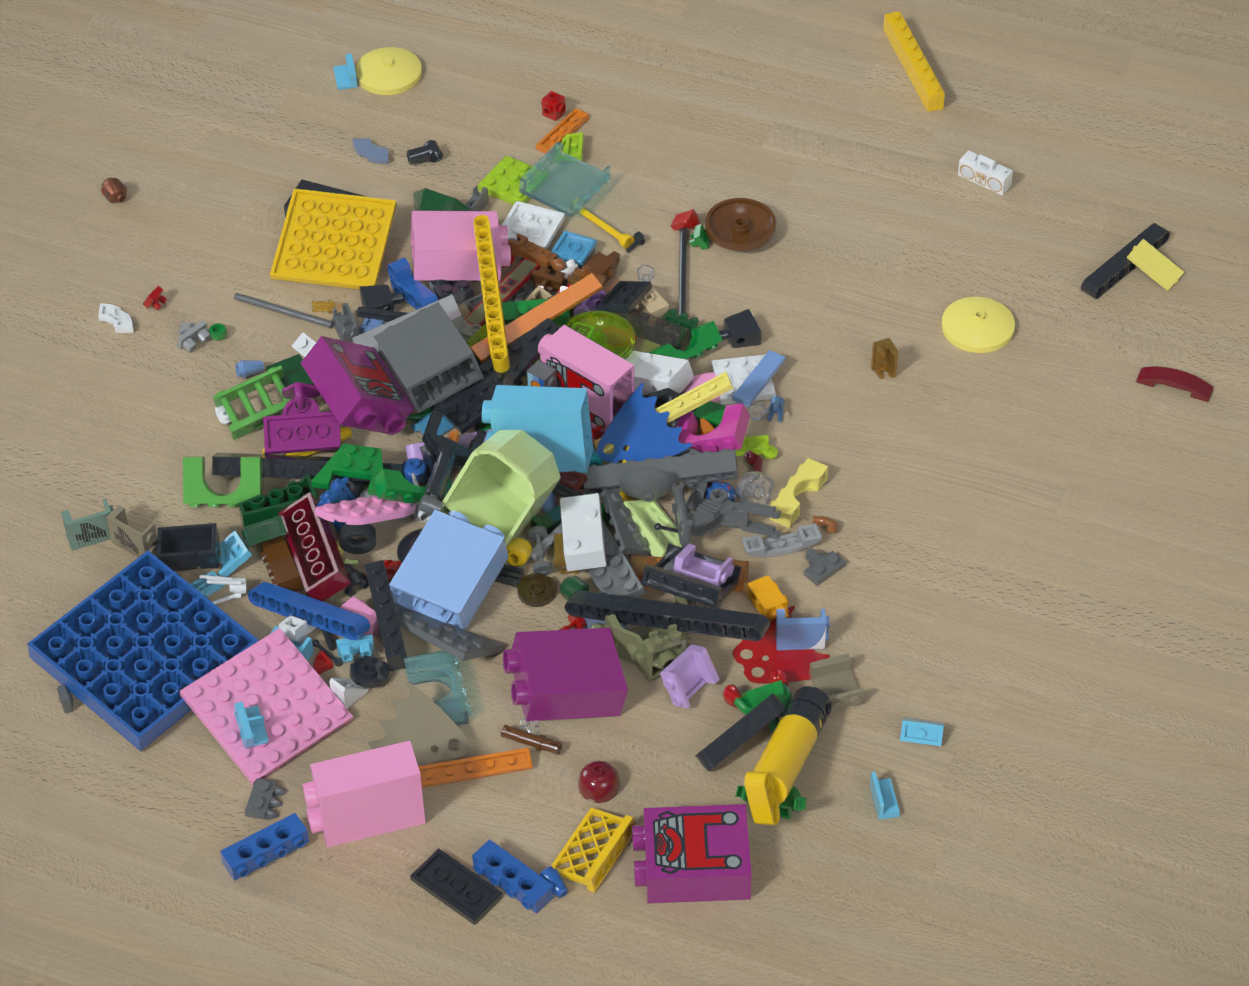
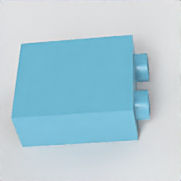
[482,385,593,473]

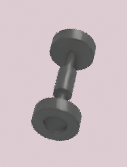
[528,526,553,576]

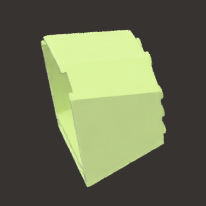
[440,430,561,547]

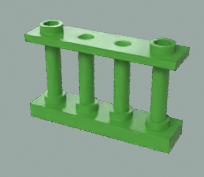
[213,366,298,440]

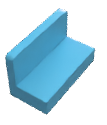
[333,53,357,90]
[900,717,944,746]
[870,771,900,820]

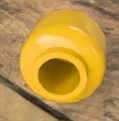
[506,538,532,567]

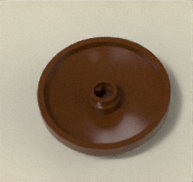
[705,198,776,251]

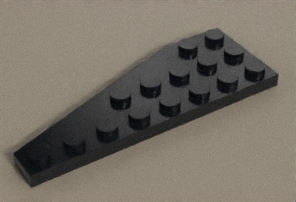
[432,318,559,435]

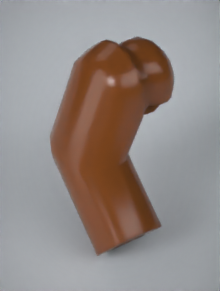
[813,515,838,533]

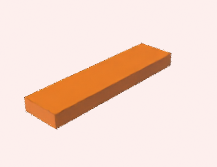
[536,108,589,156]

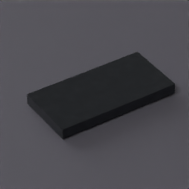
[410,848,503,925]

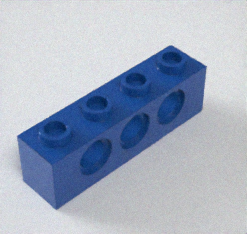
[220,813,309,881]
[472,839,554,914]

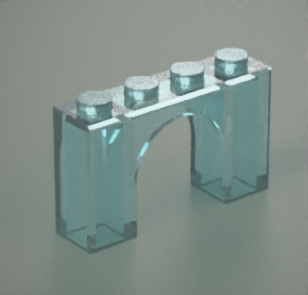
[404,651,472,726]

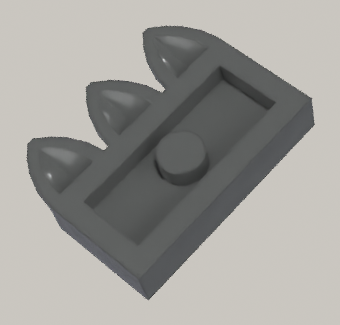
[245,778,287,820]

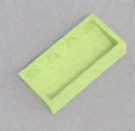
[624,500,681,562]

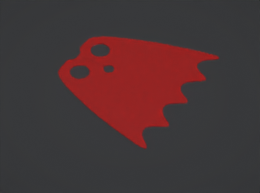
[732,606,830,684]

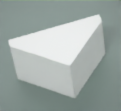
[330,678,369,709]

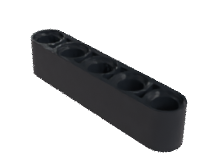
[695,693,786,772]

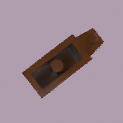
[577,251,620,288]

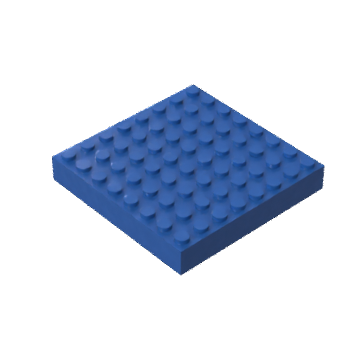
[27,551,259,752]

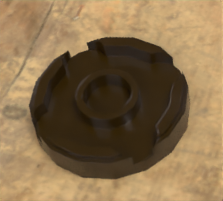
[517,573,556,607]

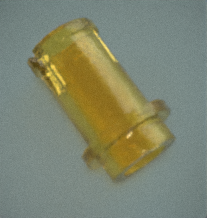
[312,299,335,314]

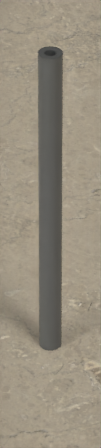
[234,293,333,328]

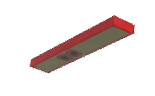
[465,257,540,327]

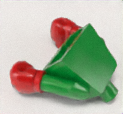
[723,669,792,732]

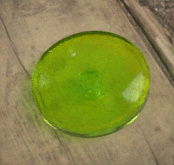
[565,311,635,359]

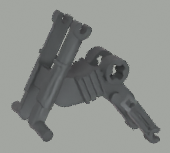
[672,482,781,548]

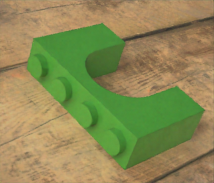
[183,456,263,507]

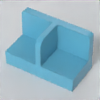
[234,701,269,748]

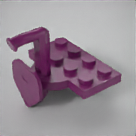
[263,382,341,455]

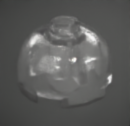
[735,471,774,505]

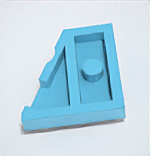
[218,531,252,577]

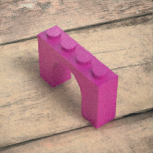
[677,403,750,453]

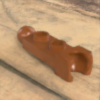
[508,234,566,272]

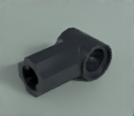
[406,140,443,165]

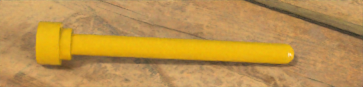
[571,202,634,249]

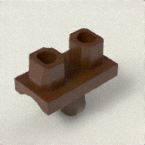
[531,266,565,292]

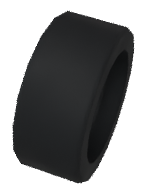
[339,524,376,554]

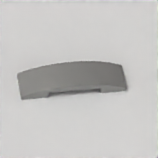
[741,523,822,557]

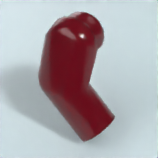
[744,451,763,476]

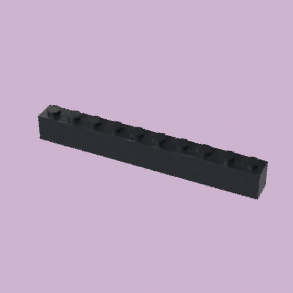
[212,452,405,481]

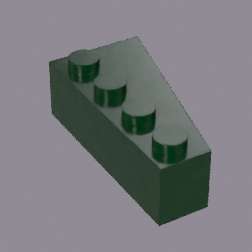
[238,474,318,527]

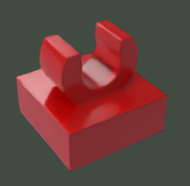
[143,285,167,310]

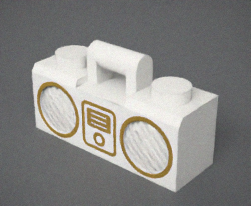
[958,150,1013,195]

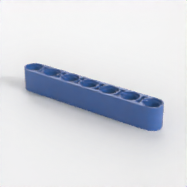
[248,582,370,640]

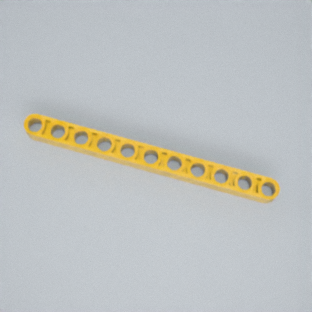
[473,215,510,373]

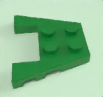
[311,444,383,496]

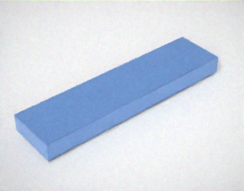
[732,350,785,407]

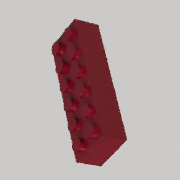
[278,492,351,602]

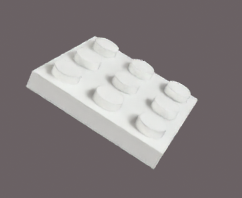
[502,201,565,249]
[711,354,776,405]

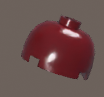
[578,760,620,803]

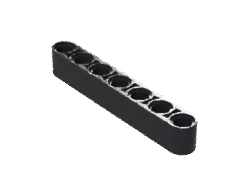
[1081,223,1170,299]

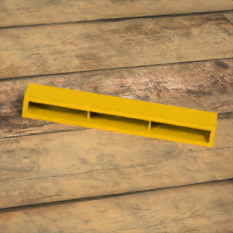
[883,11,945,112]

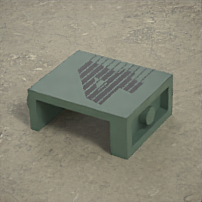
[61,499,114,551]

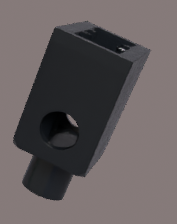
[360,285,403,311]
[718,309,762,348]

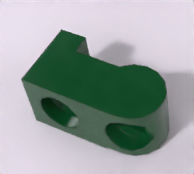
[531,506,562,535]

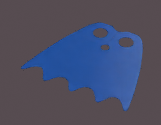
[596,383,692,463]

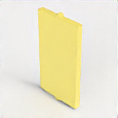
[1127,239,1184,291]

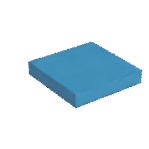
[551,231,597,267]

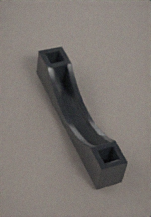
[364,560,409,671]

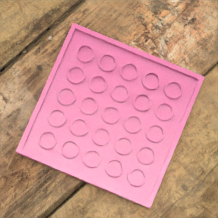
[180,628,353,785]

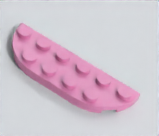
[315,495,418,525]

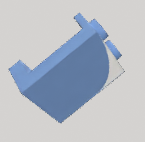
[775,609,830,650]

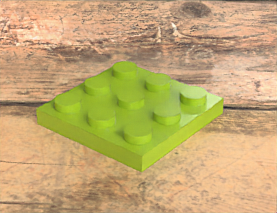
[478,155,550,205]

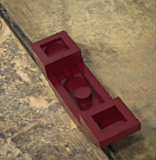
[1136,366,1214,402]

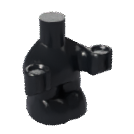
[344,563,369,597]

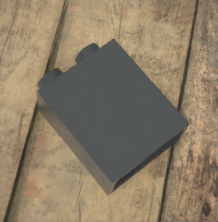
[373,302,484,413]

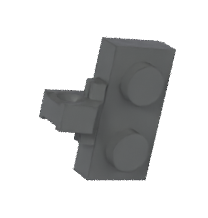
[804,548,846,586]

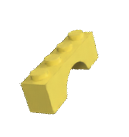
[769,458,828,528]

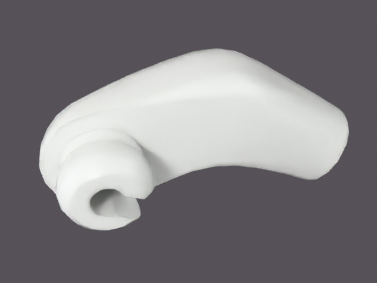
[561,259,578,281]
[215,401,231,425]

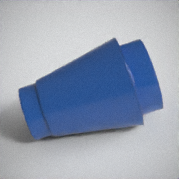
[540,866,569,899]

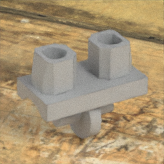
[176,320,210,352]

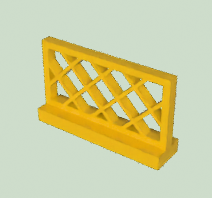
[551,807,635,893]

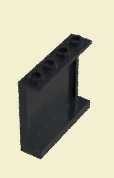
[641,543,742,608]

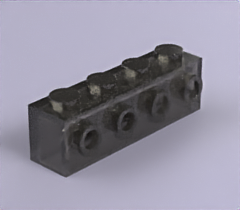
[613,309,689,350]

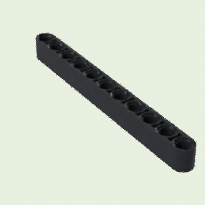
[564,590,770,641]

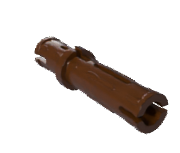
[501,725,562,755]

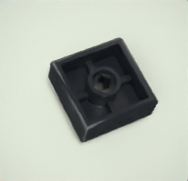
[429,279,475,304]

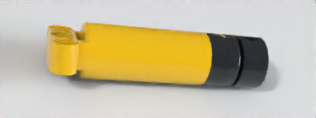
[744,686,832,825]

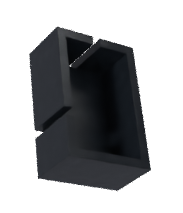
[156,523,220,571]

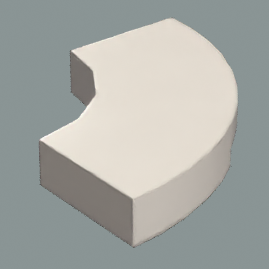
[98,303,134,333]

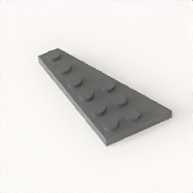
[394,604,505,661]

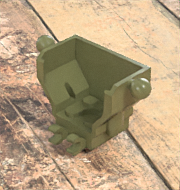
[590,595,697,680]

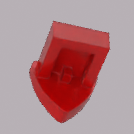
[670,209,701,231]

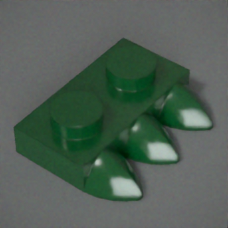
[657,308,699,341]

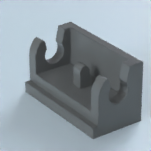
[466,186,489,211]
[331,303,359,342]

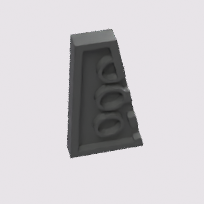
[600,490,651,556]

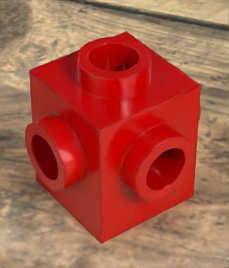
[541,91,566,121]

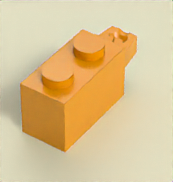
[747,575,789,621]

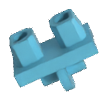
[336,634,374,662]

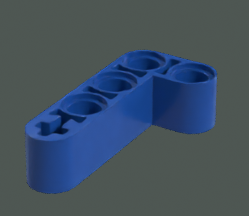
[387,257,438,310]

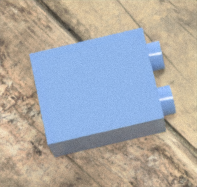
[389,510,508,630]

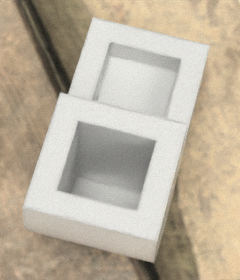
[279,615,316,644]

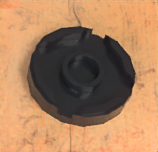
[349,656,390,688]

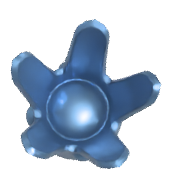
[765,396,785,423]

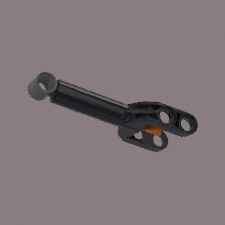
[417,407,486,515]

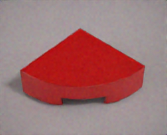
[313,650,333,675]

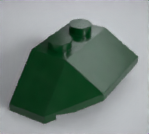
[413,188,473,211]

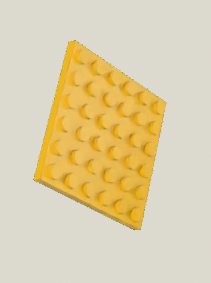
[270,189,397,290]

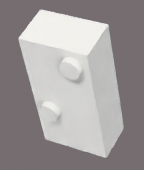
[623,350,694,395]
[560,493,606,571]

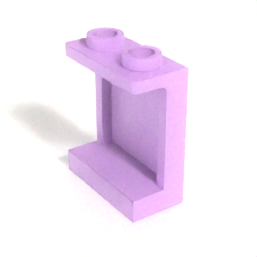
[673,544,734,586]
[660,644,720,709]

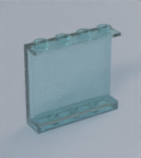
[519,142,611,218]

